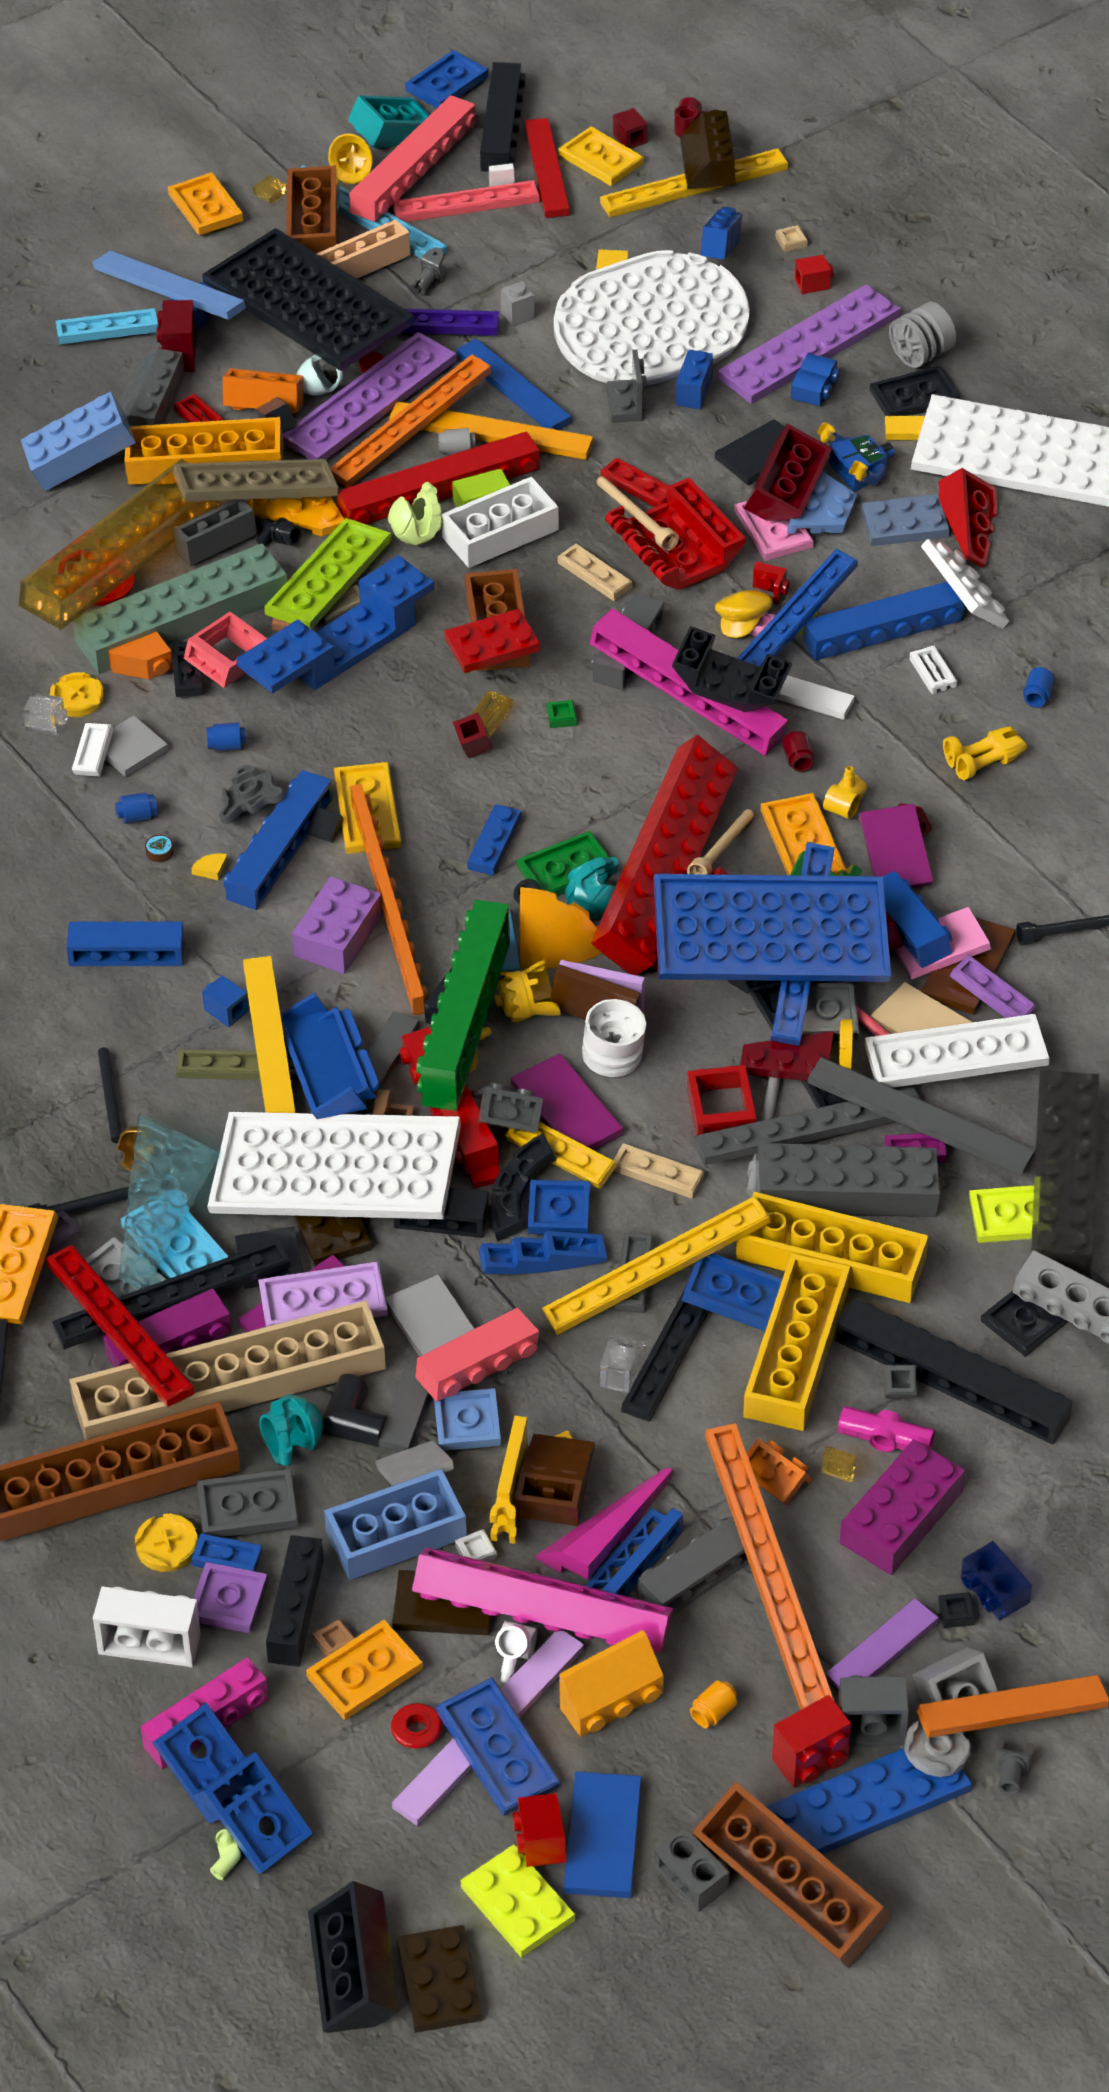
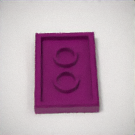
[859,804,933,888]

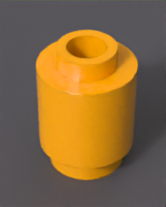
[689,1681,738,1728]

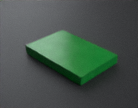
[516,831,610,897]

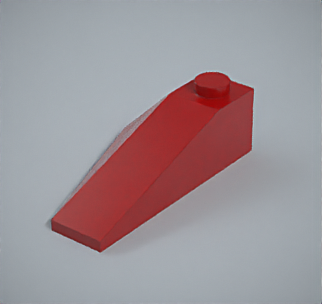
[938,468,998,567]

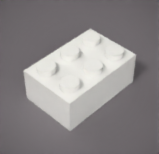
[93,1586,201,1667]

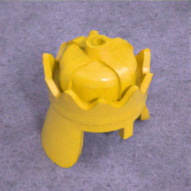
[494,959,560,1023]

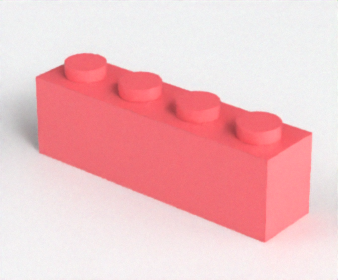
[415,1307,539,1402]

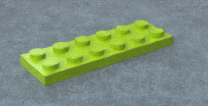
[264,518,391,630]

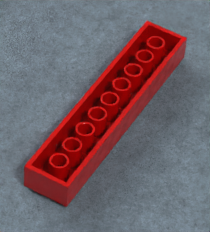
[590,734,738,975]

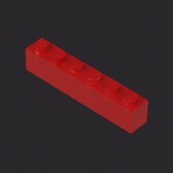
[399,1027,499,1175]

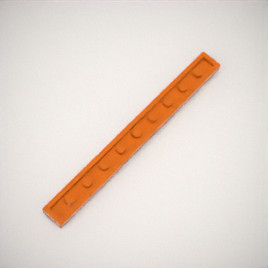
[350,784,428,1016]
[704,1423,834,1710]

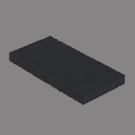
[981,1249,1109,1357]

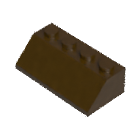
[680,110,736,189]

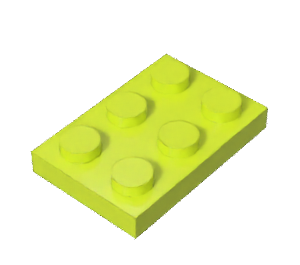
[460,1844,575,1958]

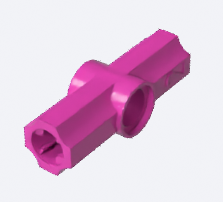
[838,1406,935,1452]

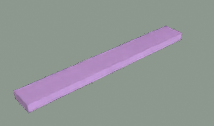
[392,1630,584,1826]

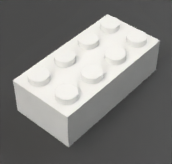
[441,477,559,568]

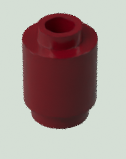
[782,731,815,772]

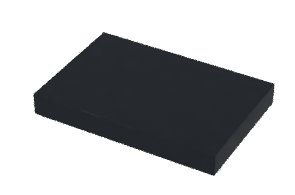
[869,365,960,416]
[715,419,784,485]

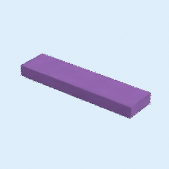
[825,1598,938,1691]

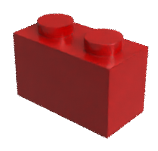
[512,1793,566,1867]

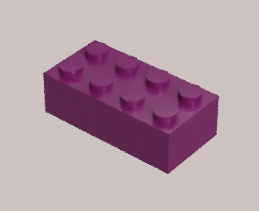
[839,1439,965,1576]

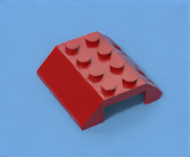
[605,477,746,590]

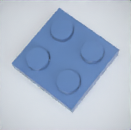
[434,1388,501,1451]

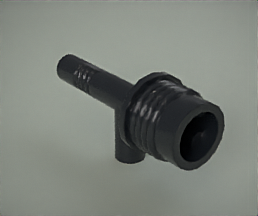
[254,515,302,546]

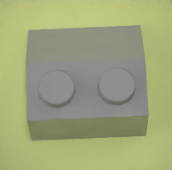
[912,1647,998,1733]

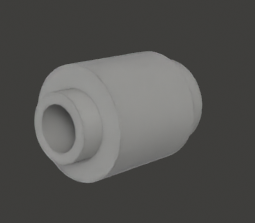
[438,428,476,456]

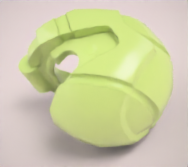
[388,482,441,545]

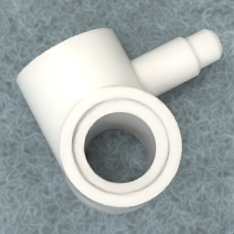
[495,1621,538,1683]

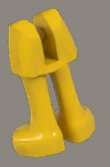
[943,726,1027,780]

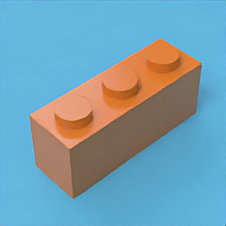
[222,368,303,414]

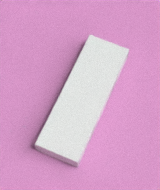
[777,676,854,720]

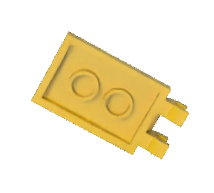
[490,1415,528,1544]

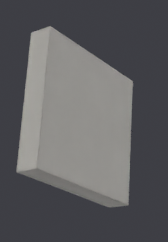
[105,715,168,777]
[375,1440,454,1486]

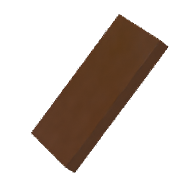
[921,917,1016,1015]

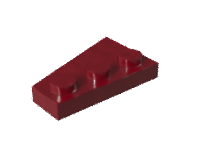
[740,1031,834,1081]

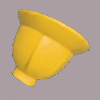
[328,133,373,184]

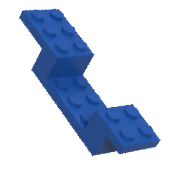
[236,555,434,694]

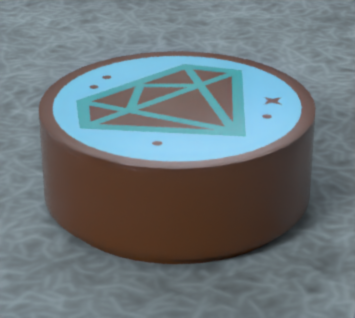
[145,835,174,862]

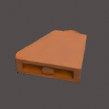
[108,631,173,679]

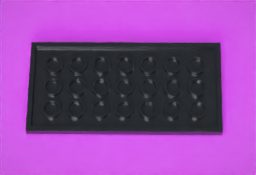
[202,228,414,371]

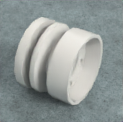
[582,999,646,1077]

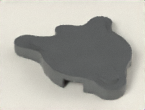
[219,765,286,824]

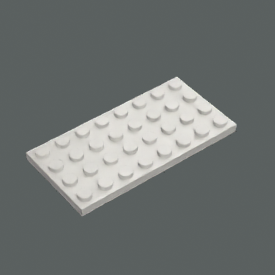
[911,394,1109,507]
[208,1112,461,1219]

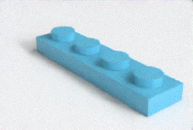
[56,308,158,344]

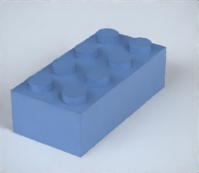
[21,391,136,491]
[324,1469,467,1581]

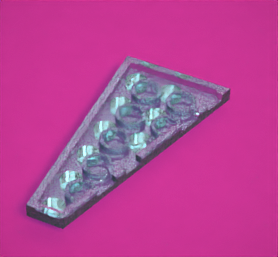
[118,1112,220,1289]

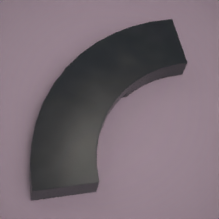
[489,1133,557,1241]

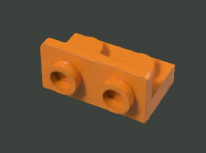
[747,1438,813,1506]

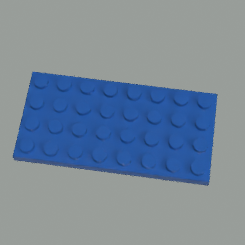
[653,874,891,982]

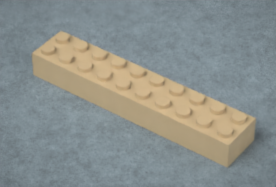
[69,1300,386,1440]

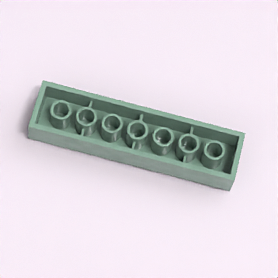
[72,543,287,674]

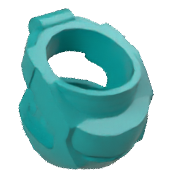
[565,856,618,920]
[259,1394,323,1466]

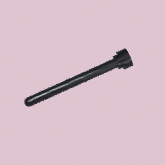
[1016,915,1109,945]
[27,1178,169,1216]

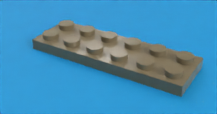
[173,459,338,502]

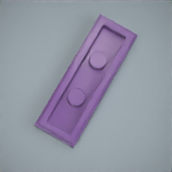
[950,954,1037,1018]

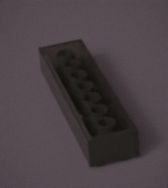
[1030,1070,1099,1278]

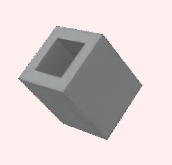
[500,281,535,326]

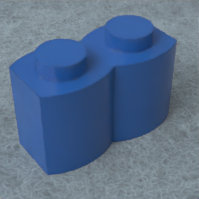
[791,353,840,406]

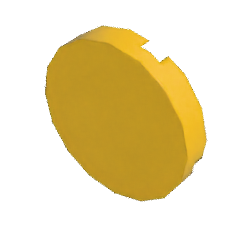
[50,673,104,717]
[839,1019,853,1070]
[135,1513,198,1572]

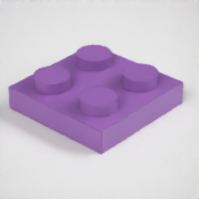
[193,1562,268,1634]

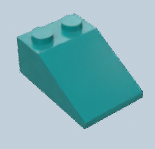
[348,95,430,149]

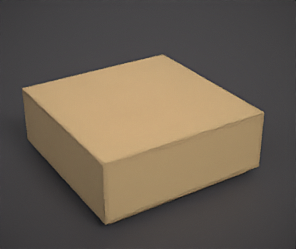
[775,225,807,252]

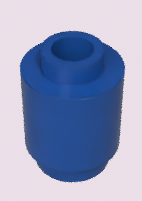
[1023,667,1055,707]
[206,722,246,751]
[115,792,157,824]

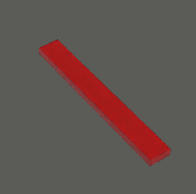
[46,1245,195,1407]

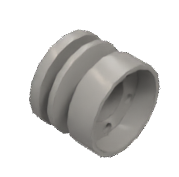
[889,301,956,368]

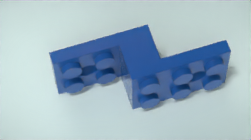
[152,1702,313,1874]

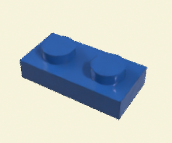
[192,1533,262,1572]

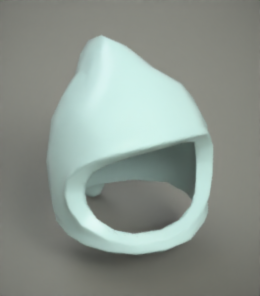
[296,355,343,396]

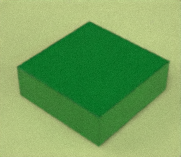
[546,700,577,728]

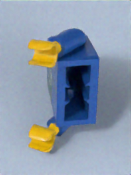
[817,422,895,492]

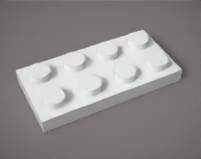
[921,539,1009,629]

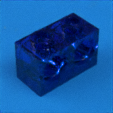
[960,1541,1032,1621]

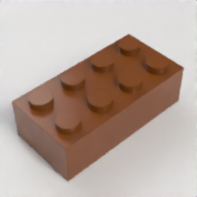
[286,165,339,254]
[464,569,530,671]

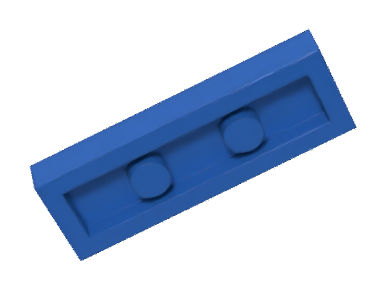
[467,804,521,876]

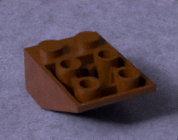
[514,1433,595,1526]

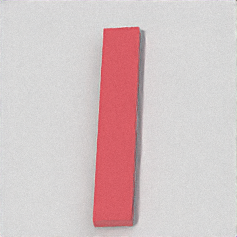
[392,180,540,222]

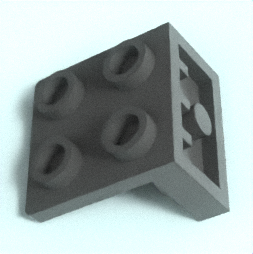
[607,349,647,423]
[471,1083,543,1134]

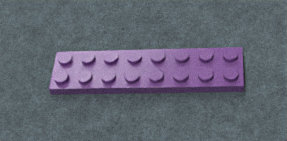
[717,284,900,404]
[282,332,456,460]

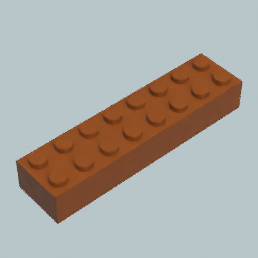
[0,1401,241,1542]

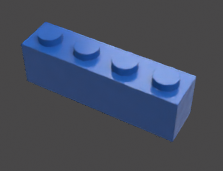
[883,871,953,968]
[66,921,185,966]

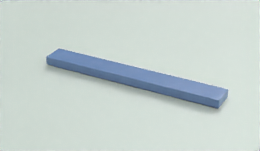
[93,250,246,320]

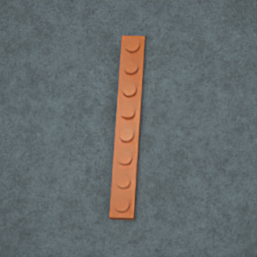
[330,354,491,488]

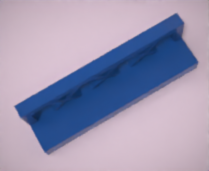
[585,1508,683,1597]

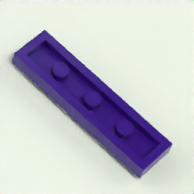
[400,309,499,336]

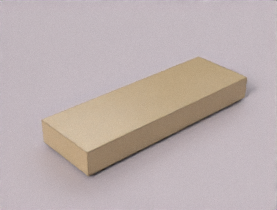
[557,544,632,601]
[613,1143,704,1199]

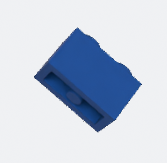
[676,349,713,409]

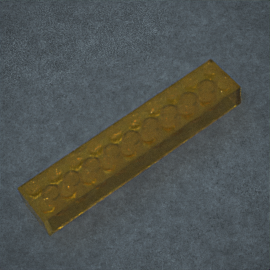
[19,459,221,630]

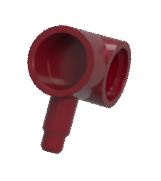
[674,97,708,137]

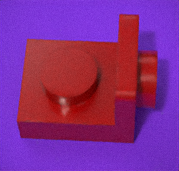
[753,561,790,604]

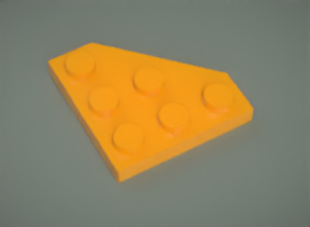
[245,496,344,536]

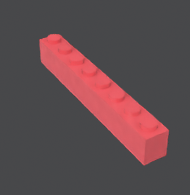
[349,95,477,222]

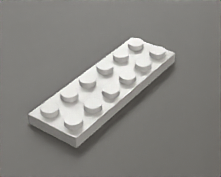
[865,1014,1049,1088]

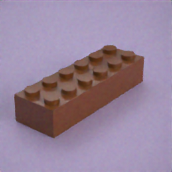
[692,1781,892,1968]

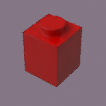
[794,254,834,294]

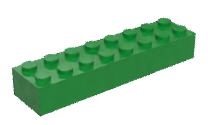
[416,899,510,1111]

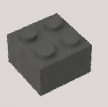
[838,1675,908,1746]

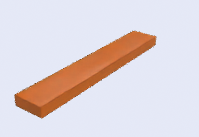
[916,1675,1109,1738]

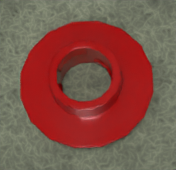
[390,1703,443,1749]

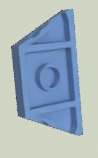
[787,471,857,533]

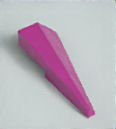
[536,1468,673,1580]

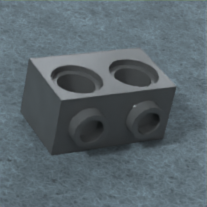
[655,1827,730,1912]

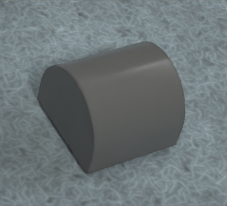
[884,1365,917,1398]

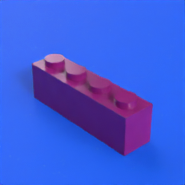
[103,1289,232,1367]

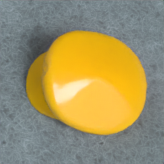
[715,590,773,638]

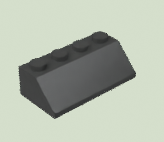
[119,349,185,426]

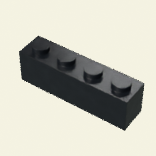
[266,1535,324,1667]

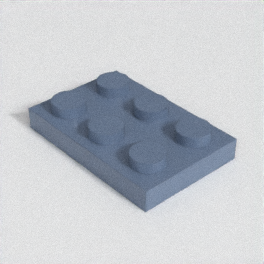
[861,494,949,546]

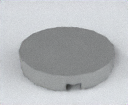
[904,1720,971,1777]

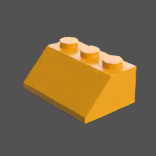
[559,1630,664,1737]

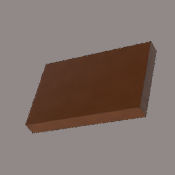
[550,964,640,1020]

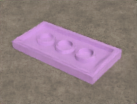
[258,1262,388,1327]

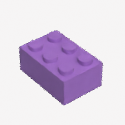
[292,876,382,974]

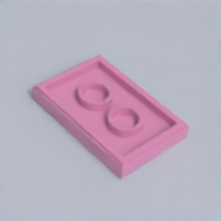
[735,501,813,561]
[895,907,991,980]

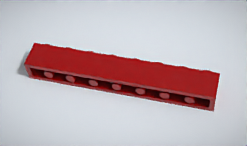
[337,431,540,524]

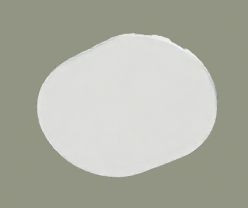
[554,250,749,385]

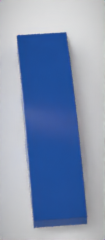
[478,1231,607,1274]

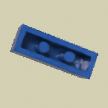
[700,207,743,260]

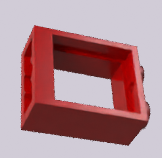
[687,1065,756,1136]

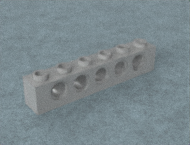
[1013,1250,1109,1344]

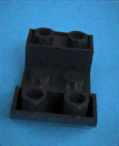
[672,626,793,712]

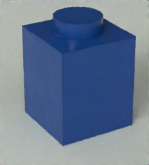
[202,975,249,1027]

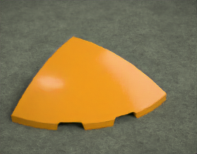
[520,887,603,970]

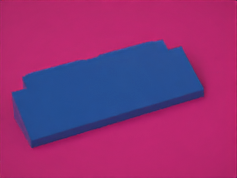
[280,992,380,1120]

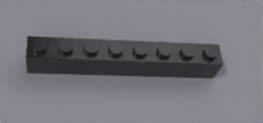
[836,1298,1072,1445]

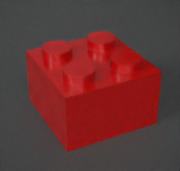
[772,1695,851,1788]

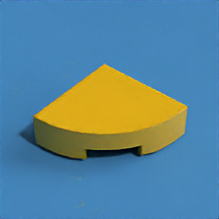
[191,853,228,880]

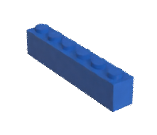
[803,582,964,661]
[223,770,333,910]

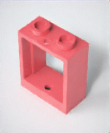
[184,611,267,688]

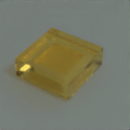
[253,175,287,203]
[822,1446,856,1482]

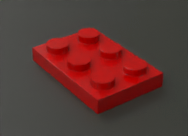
[444,609,540,674]

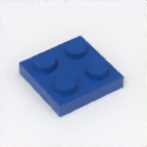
[528,1180,590,1235]

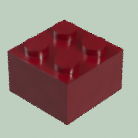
[156,300,197,372]

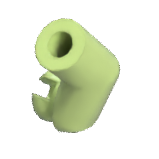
[210,1829,241,1880]

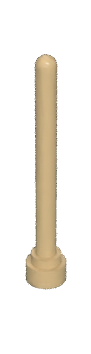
[597,476,679,551]
[687,809,754,874]

